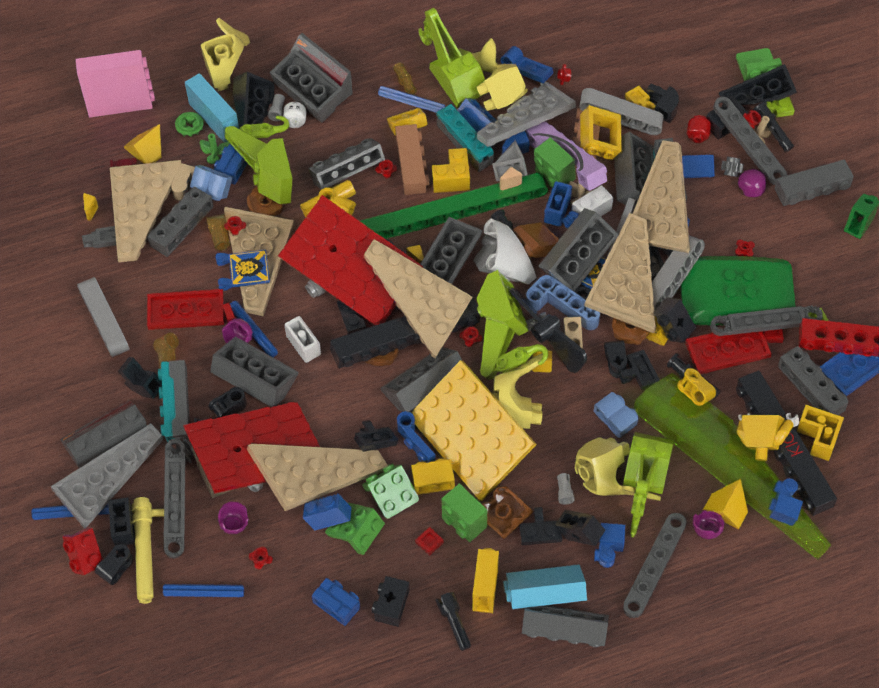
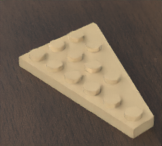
[633,140,690,253]
[110,160,181,262]
[224,207,295,316]
[585,213,656,333]
[364,239,472,358]
[247,444,387,511]

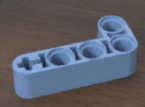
[526,275,600,330]

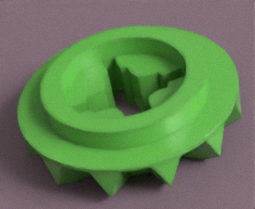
[175,112,204,137]

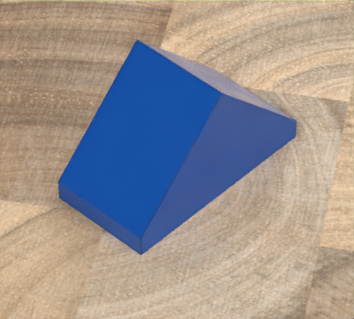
[502,131,530,154]

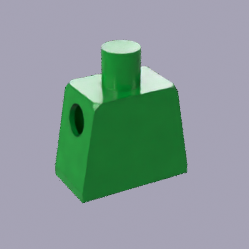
[844,194,879,239]

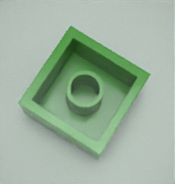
[534,137,576,188]
[442,483,488,542]

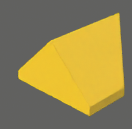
[124,124,162,164]
[703,479,748,530]

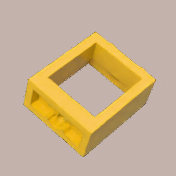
[580,105,621,160]
[473,548,499,613]

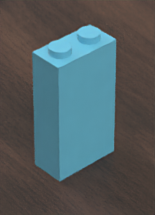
[185,73,239,143]
[503,565,587,609]

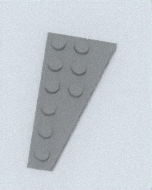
[477,82,576,147]
[51,423,163,529]

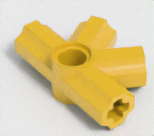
[300,180,356,217]

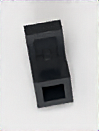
[647,83,679,123]
[118,357,162,399]

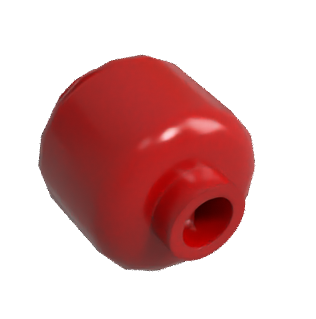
[687,115,711,143]

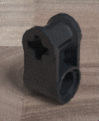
[604,340,627,378]
[208,387,247,418]
[95,544,133,585]

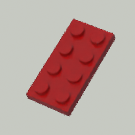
[147,289,224,330]
[685,331,771,374]

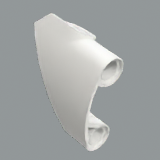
[484,219,537,284]

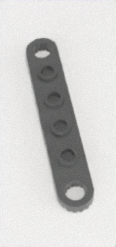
[713,97,787,185]
[710,305,823,336]
[164,438,185,559]
[623,513,686,618]

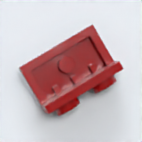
[62,527,103,575]

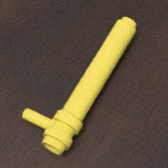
[132,497,164,604]

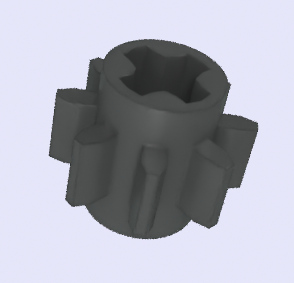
[721,156,744,177]

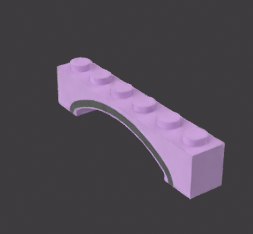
[526,121,607,191]

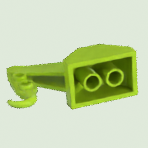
[419,8,487,109]
[225,116,292,204]
[477,270,548,380]
[623,432,674,538]

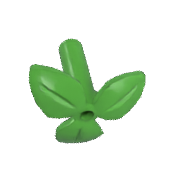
[200,134,230,164]

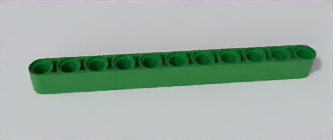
[360,173,548,239]

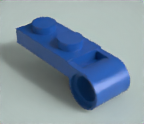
[500,46,553,84]
[397,411,435,463]

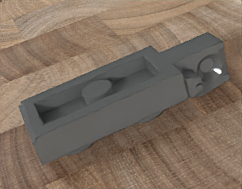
[82,226,116,248]

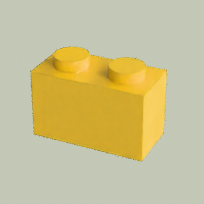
[411,459,455,495]

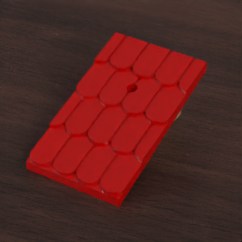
[278,195,424,326]
[183,402,320,499]

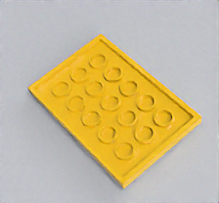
[411,360,537,501]

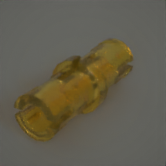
[393,63,417,95]

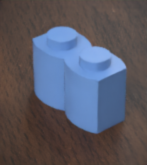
[190,165,233,201]
[594,392,638,438]

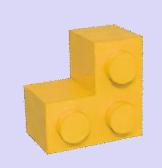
[432,148,470,193]
[797,405,844,461]

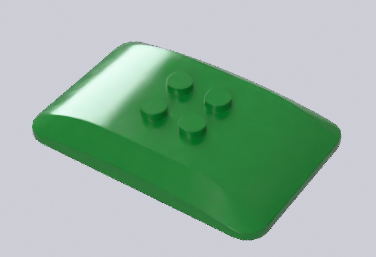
[681,256,796,326]

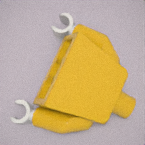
[737,413,799,461]

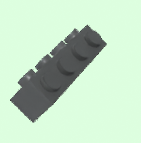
[308,138,385,190]
[775,159,854,206]
[148,186,213,257]
[778,346,849,415]
[522,605,609,647]

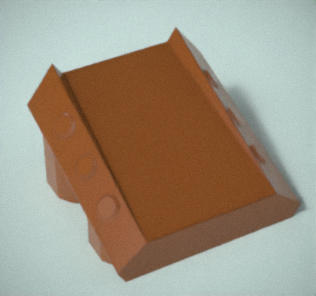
[513,222,559,258]
[482,485,534,539]

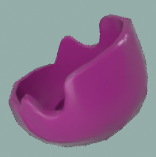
[738,169,766,197]
[222,318,253,343]
[218,501,249,534]
[693,510,724,540]

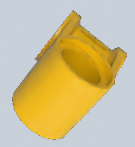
[677,368,716,406]

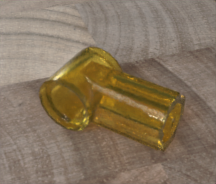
[206,214,231,251]
[153,332,179,368]

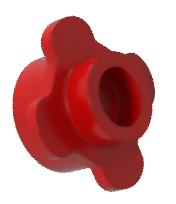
[557,64,571,85]
[743,110,761,129]
[375,159,397,178]
[224,216,246,235]
[735,239,755,257]
[460,327,482,347]
[249,547,273,570]

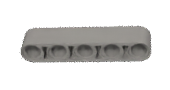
[579,88,663,135]
[652,235,705,315]
[77,277,130,357]

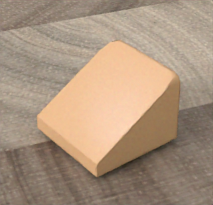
[500,167,522,190]

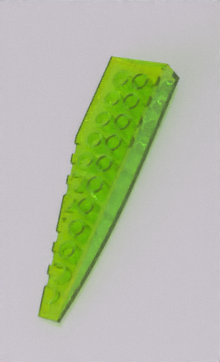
[634,373,831,560]

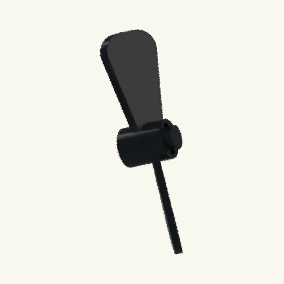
[509,288,587,373]

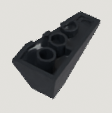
[719,64,797,105]
[233,72,275,139]

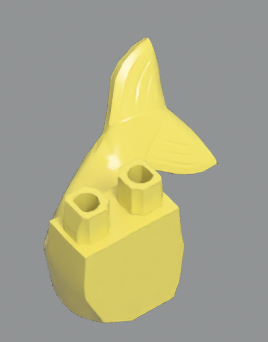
[201,18,250,91]
[472,38,528,111]
[492,353,543,429]
[575,437,661,501]

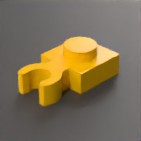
[624,86,655,110]

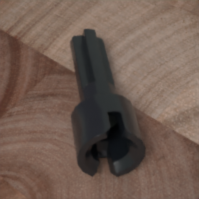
[435,592,471,651]

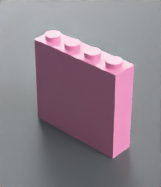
[76,50,155,118]

